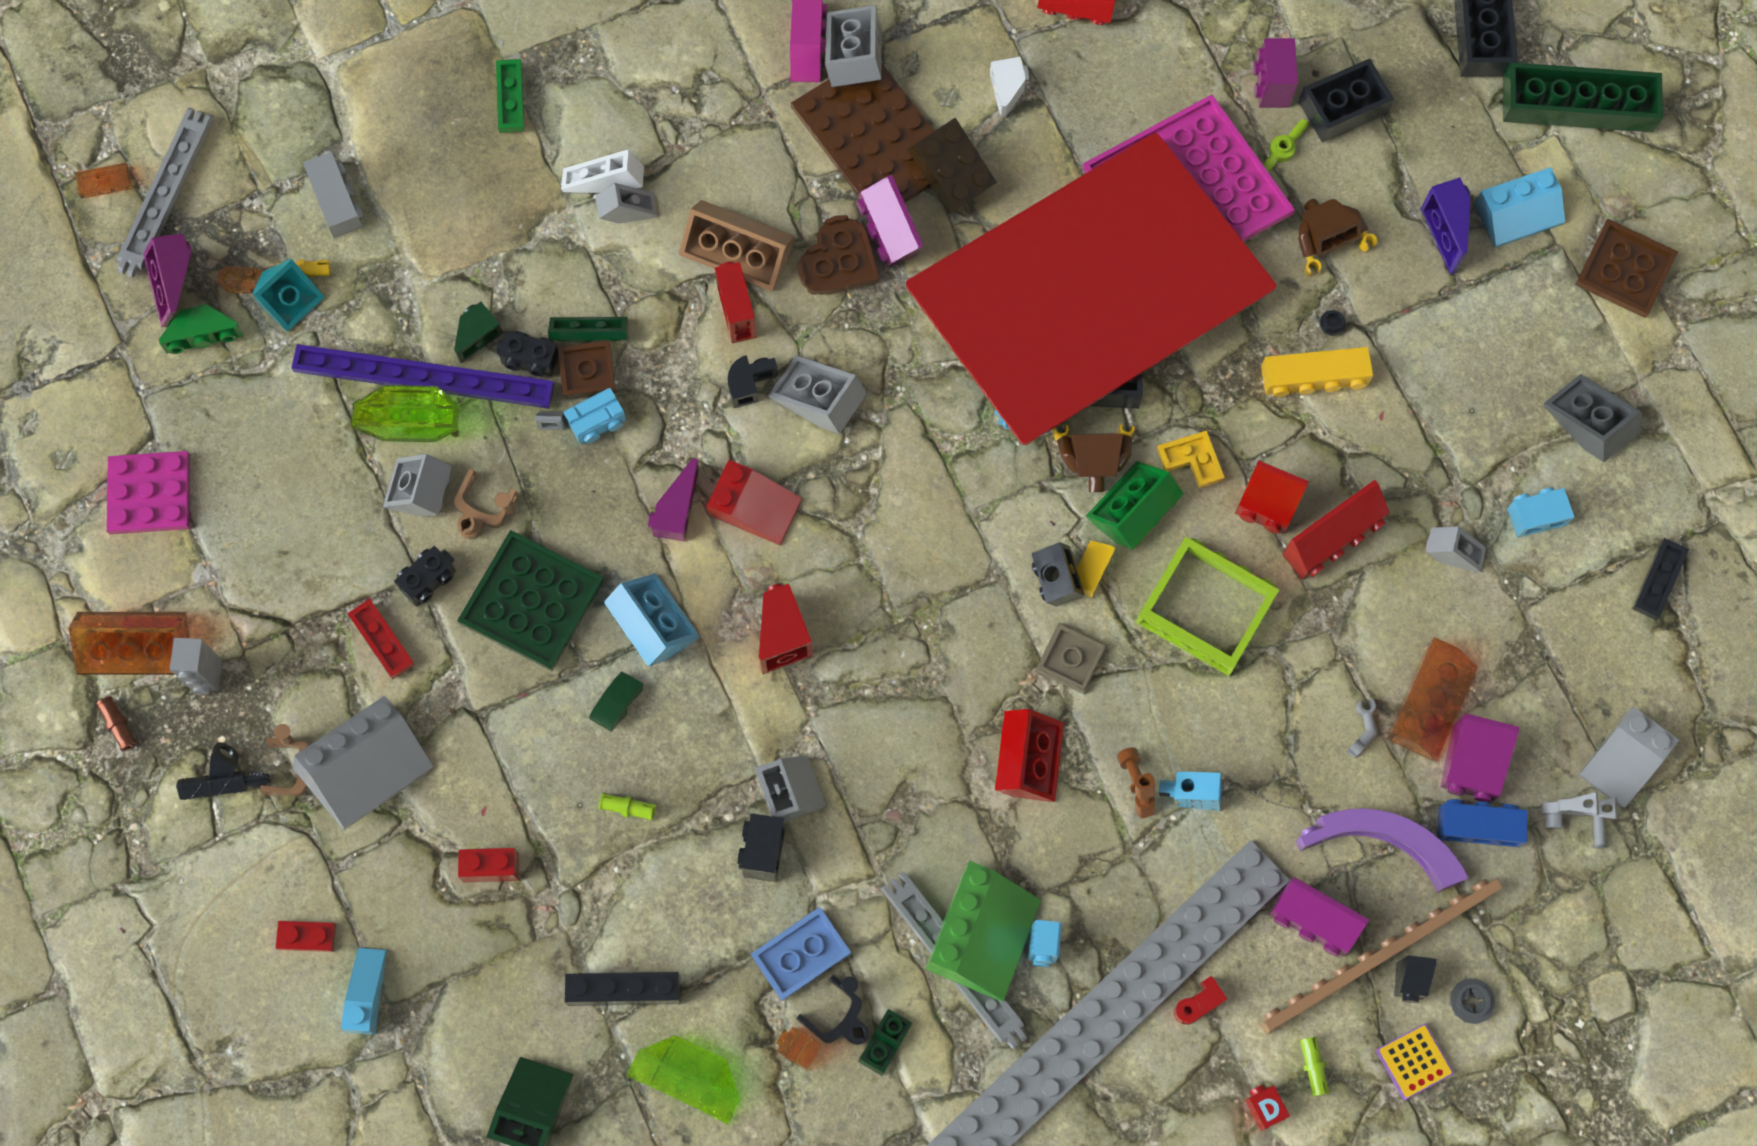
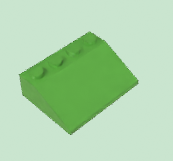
[925,860,1041,1002]

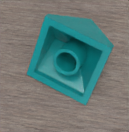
[252,259,325,332]

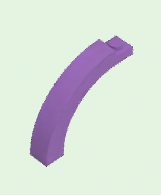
[1296,809,1468,893]

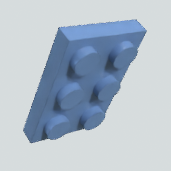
[750,907,851,1001]

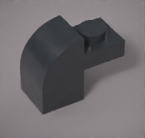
[727,355,778,408]

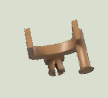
[454,468,519,540]
[260,724,309,797]

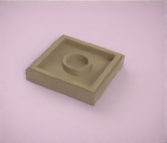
[1035,623,1107,694]

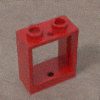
[715,261,757,344]

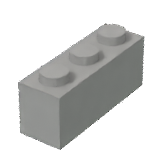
[303,152,363,238]
[170,638,222,695]

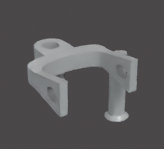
[1542,792,1618,849]

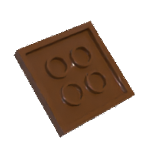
[1575,219,1678,318]

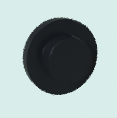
[1319,310,1346,336]

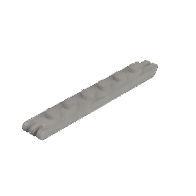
[117,108,214,277]
[881,872,1027,1049]

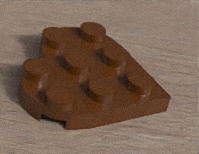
[798,215,880,295]

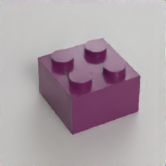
[1253,38,1298,108]

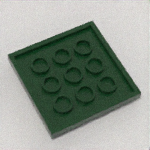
[457,530,605,671]

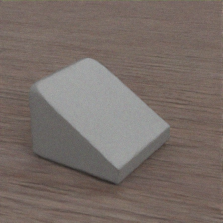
[535,411,565,430]

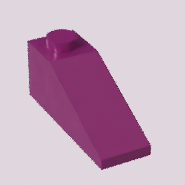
[648,458,699,542]

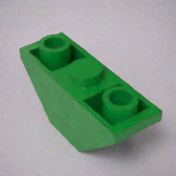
[159,304,244,354]

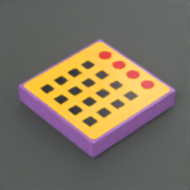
[1375,1023,1454,1101]

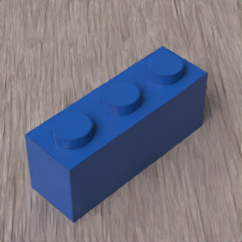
[1438,799,1527,848]

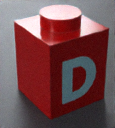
[1245,1084,1290,1131]

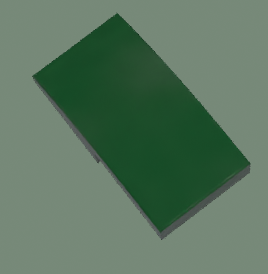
[589,671,644,732]
[858,1009,912,1076]

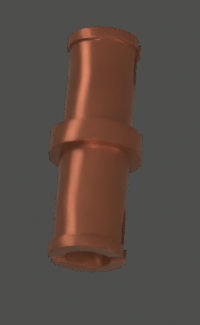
[96,696,137,752]

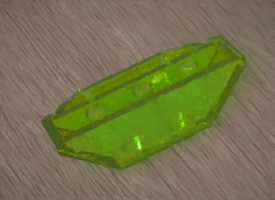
[351,385,460,442]
[626,1035,740,1125]

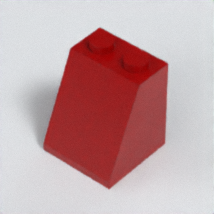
[759,583,813,675]

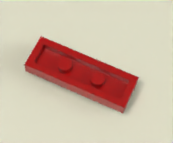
[347,599,415,680]

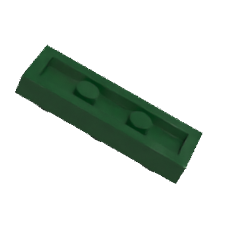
[548,317,628,342]

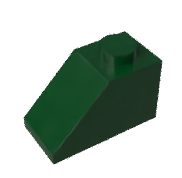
[454,301,503,363]

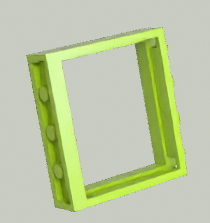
[1136,537,1279,676]

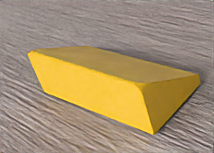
[1077,540,1116,598]

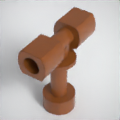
[1117,747,1155,819]

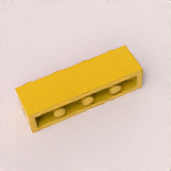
[1261,347,1373,397]

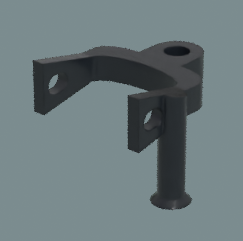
[796,975,869,1045]

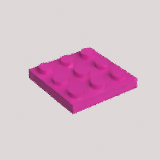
[107,451,190,535]

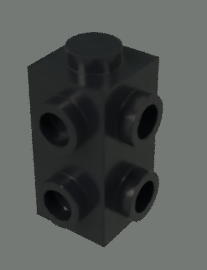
[497,331,558,377]
[394,545,456,607]

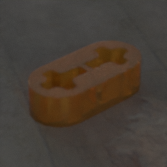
[217,266,263,294]

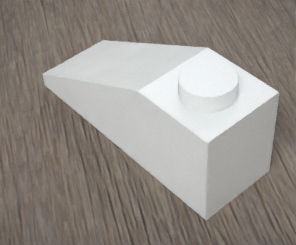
[561,150,644,193]

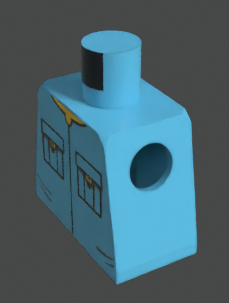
[1159,772,1222,811]

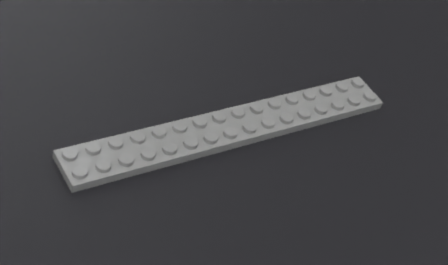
[928,840,1290,1146]

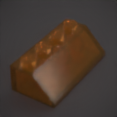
[68,612,189,675]
[1386,637,1477,762]

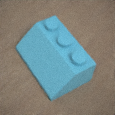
[1474,167,1565,248]
[604,573,700,666]

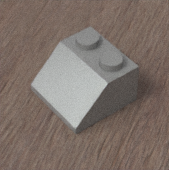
[383,454,452,517]

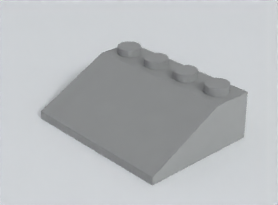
[293,696,433,830]

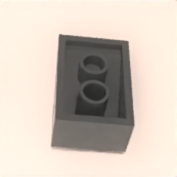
[1544,374,1641,462]

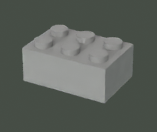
[825,5,882,87]

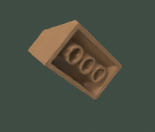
[679,200,795,292]

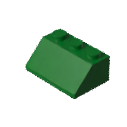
[1086,461,1184,550]

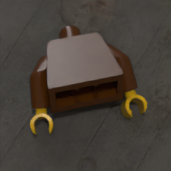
[1298,199,1377,276]
[1053,424,1135,492]

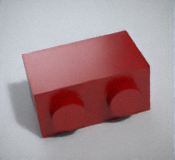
[458,848,519,883]

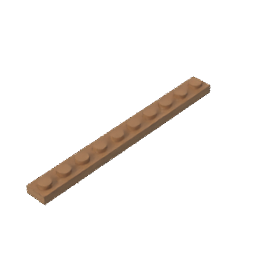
[1260,878,1503,1034]

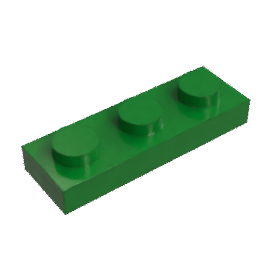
[496,59,525,133]

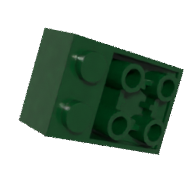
[486,1057,574,1146]

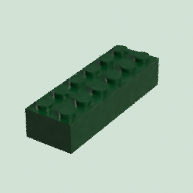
[1503,62,1663,132]

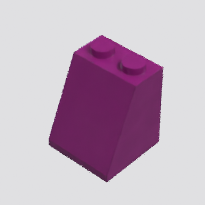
[1440,713,1520,803]

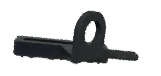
[176,742,271,800]

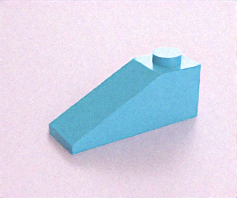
[341,948,387,1035]

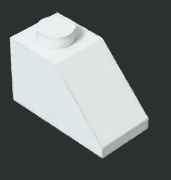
[990,57,1029,118]

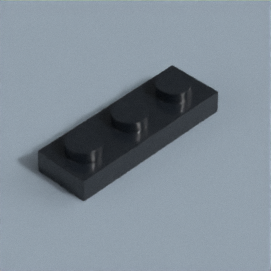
[1632,538,1689,621]

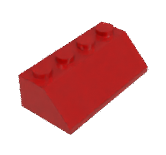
[1283,480,1390,580]

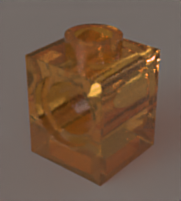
[776,1026,822,1072]

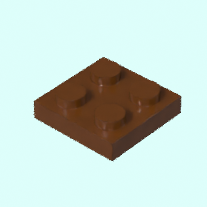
[558,341,616,399]

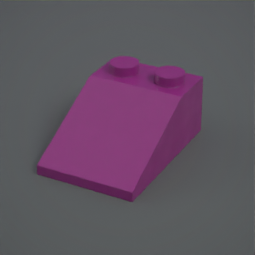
[143,233,192,327]

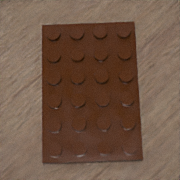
[791,62,934,203]

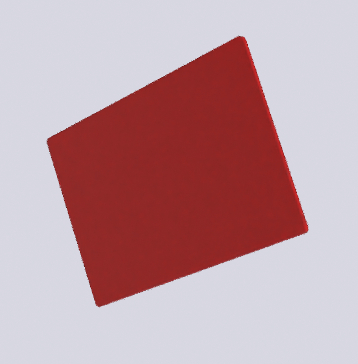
[906,133,1276,445]

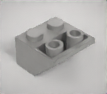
[755,755,826,822]

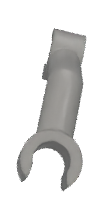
[1347,698,1377,758]

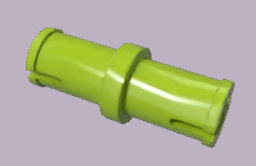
[598,792,657,821]
[1299,1036,1330,1096]

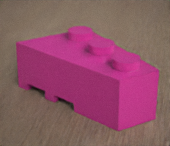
[790,0,828,82]

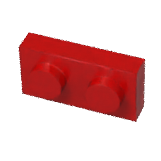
[275,921,336,952]

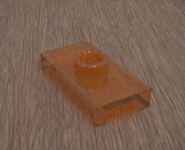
[75,163,132,199]

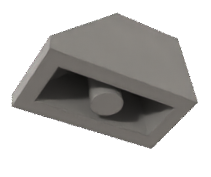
[595,183,658,224]
[1426,527,1486,572]

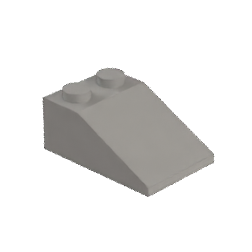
[768,355,867,434]
[1578,707,1679,809]

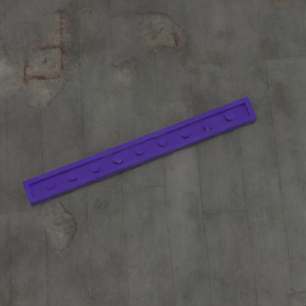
[291,344,554,409]

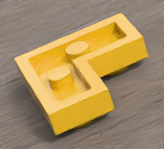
[1156,431,1225,489]

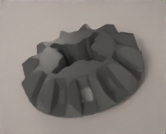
[1449,978,1495,1024]

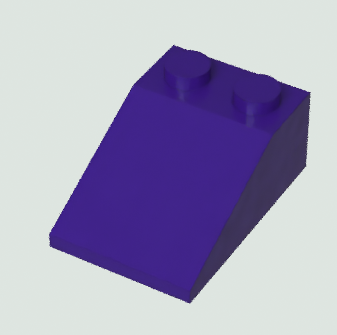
[1420,177,1471,275]

